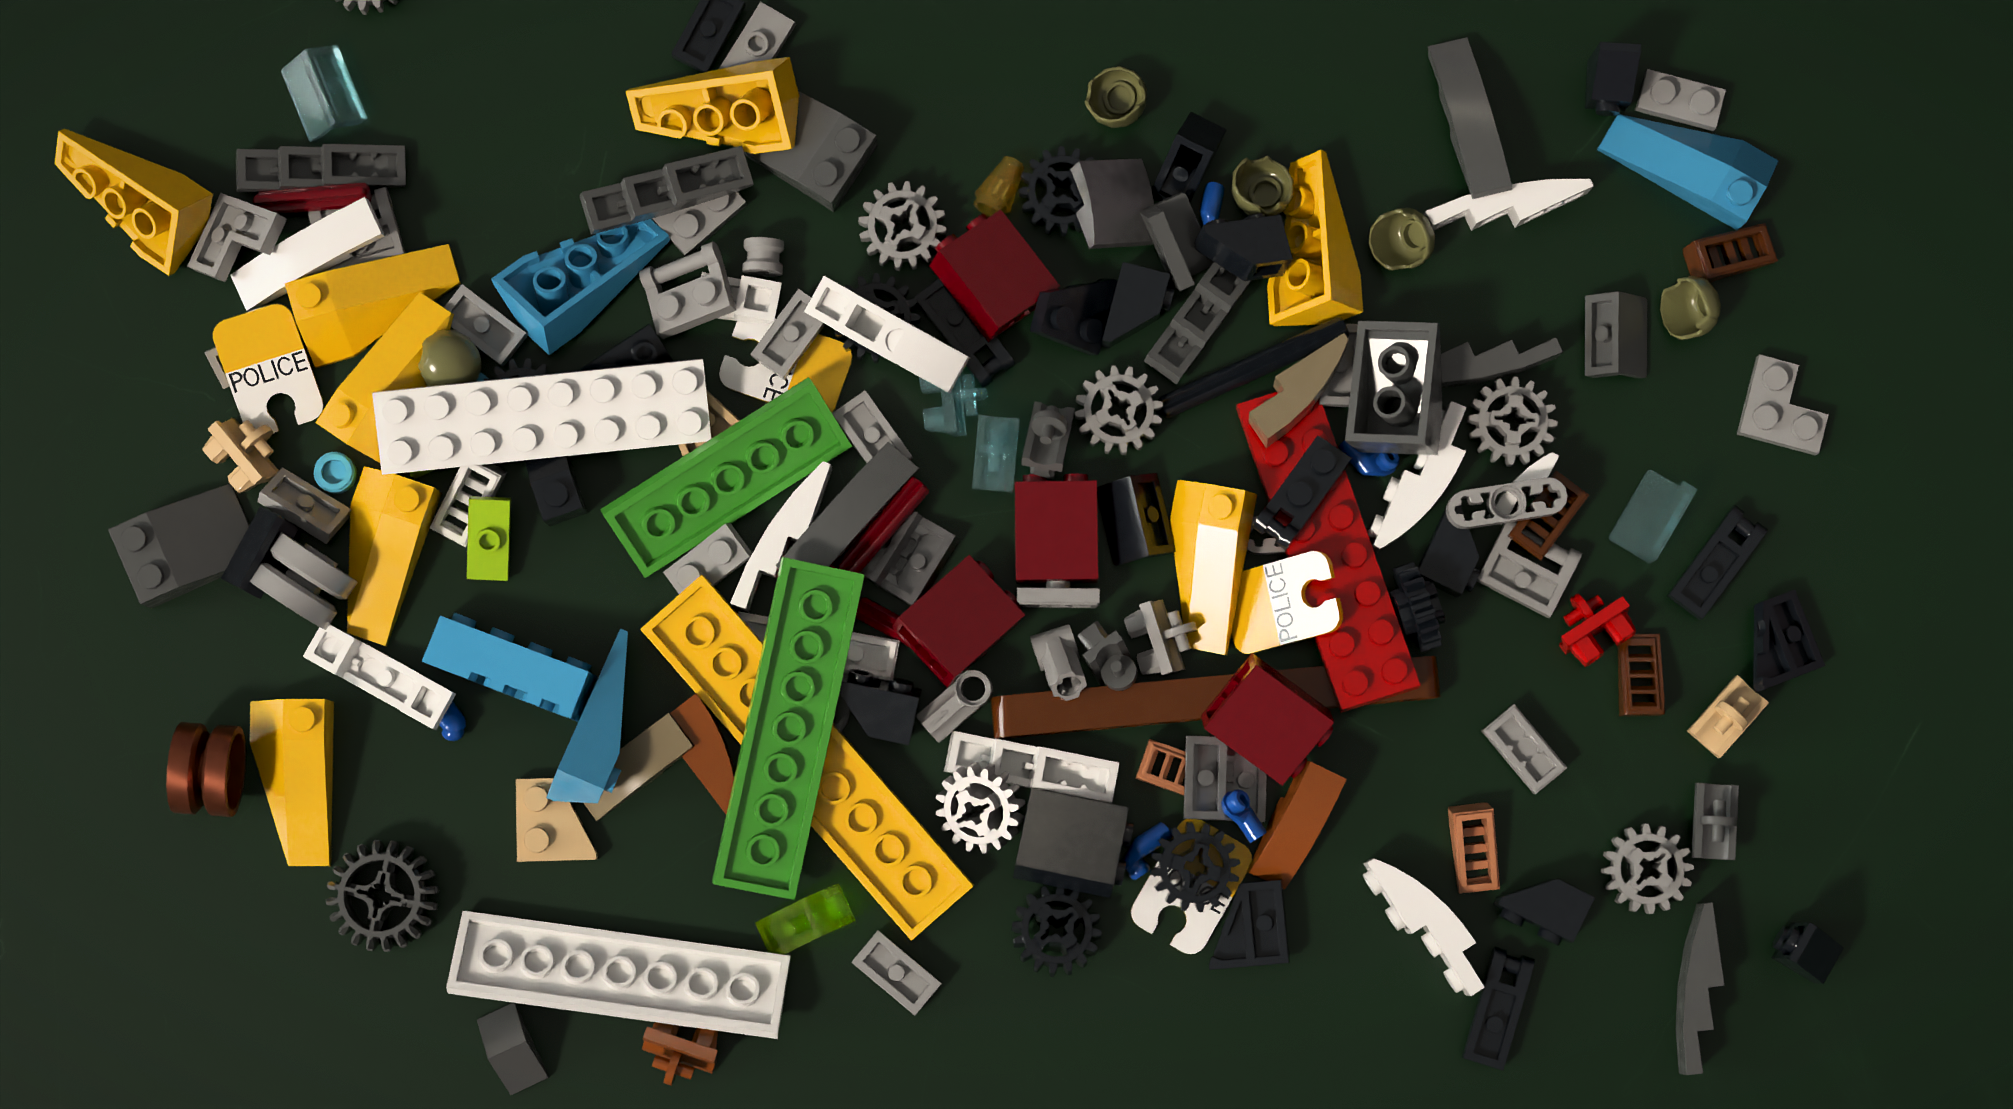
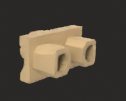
[202,418,279,493]
[1687,675,1769,758]

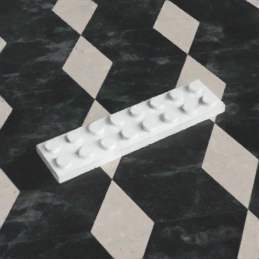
[372,359,712,475]
[446,911,790,1039]

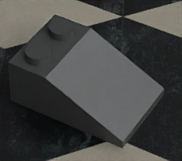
[732,91,878,212]
[1345,321,1442,455]
[108,484,250,608]

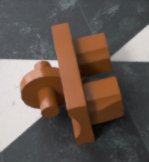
[642,1022,718,1086]

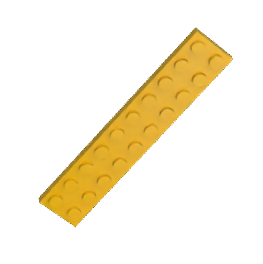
[640,575,974,941]

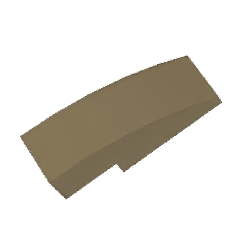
[1248,333,1349,448]
[584,713,694,822]

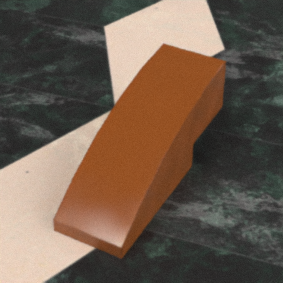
[670,693,735,814]
[1247,761,1347,889]

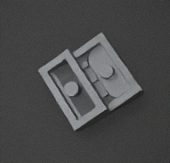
[1070,158,1154,249]
[858,510,960,605]
[1183,736,1267,822]

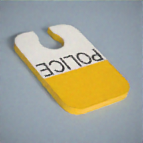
[212,303,323,433]
[719,319,852,413]
[1231,551,1343,654]
[1131,819,1252,954]

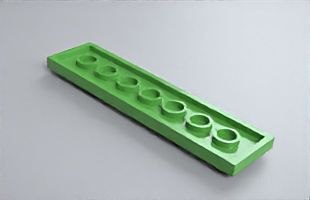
[712,557,865,900]

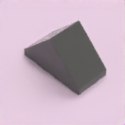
[477,1003,549,1095]

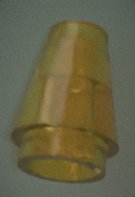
[974,156,1025,217]

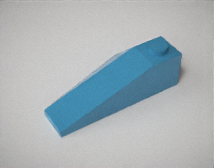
[1597,114,1778,230]
[492,219,670,355]
[546,629,628,803]

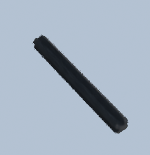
[1158,317,1349,418]

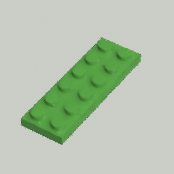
[600,377,852,578]

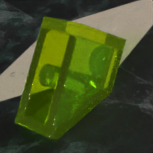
[755,883,856,955]

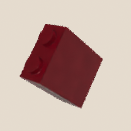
[929,209,1060,342]
[1015,474,1098,584]
[892,555,1025,688]
[1201,653,1334,786]

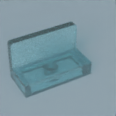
[281,45,367,142]
[1609,470,1697,564]

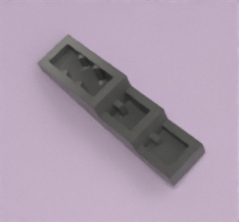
[1428,37,1512,199]
[236,144,406,192]
[579,146,754,235]
[1144,262,1252,384]
[1441,338,1563,388]
[775,442,920,568]
[1676,902,1725,1075]

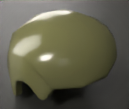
[1084,66,1147,128]
[1232,156,1294,216]
[1368,208,1435,271]
[1660,275,1721,340]
[418,330,481,386]

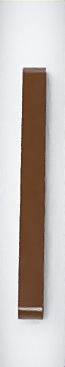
[991,656,1441,739]

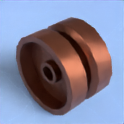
[166,722,246,817]

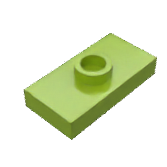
[467,496,511,581]

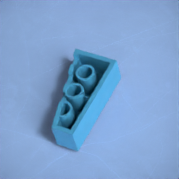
[422,612,598,722]

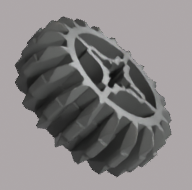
[326,840,439,952]

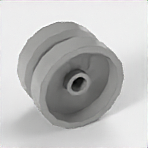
[250,532,358,630]

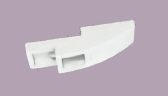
[804,276,970,393]
[1368,401,1466,552]
[1363,858,1485,996]

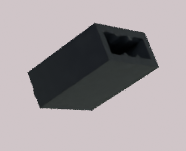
[1013,788,1134,898]

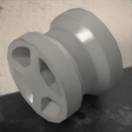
[742,237,784,277]

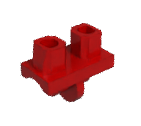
[1559,594,1636,667]

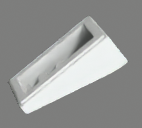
[430,464,507,547]

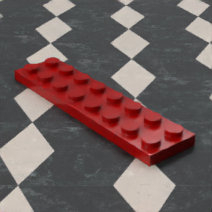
[1236,392,1420,713]

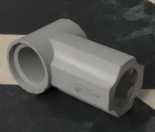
[1030,624,1087,701]
[916,670,994,743]

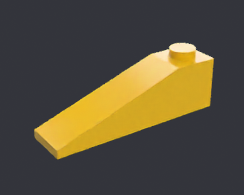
[626,57,799,154]
[54,128,213,276]
[1267,150,1363,326]
[285,244,461,368]
[315,292,454,463]
[347,466,442,647]
[1170,480,1257,655]
[250,699,334,866]

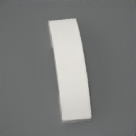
[303,625,456,730]

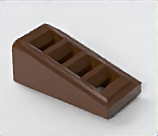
[1683,223,1778,282]
[1508,471,1589,561]
[1618,634,1665,716]

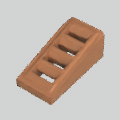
[1135,739,1185,796]
[1448,803,1500,894]

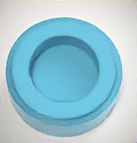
[314,452,357,494]

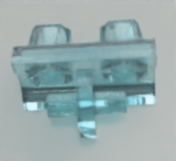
[919,374,988,437]
[972,415,1019,493]

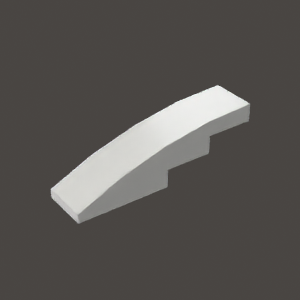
[1424,179,1593,231]
[231,197,385,312]
[730,462,832,612]
[944,731,1119,803]

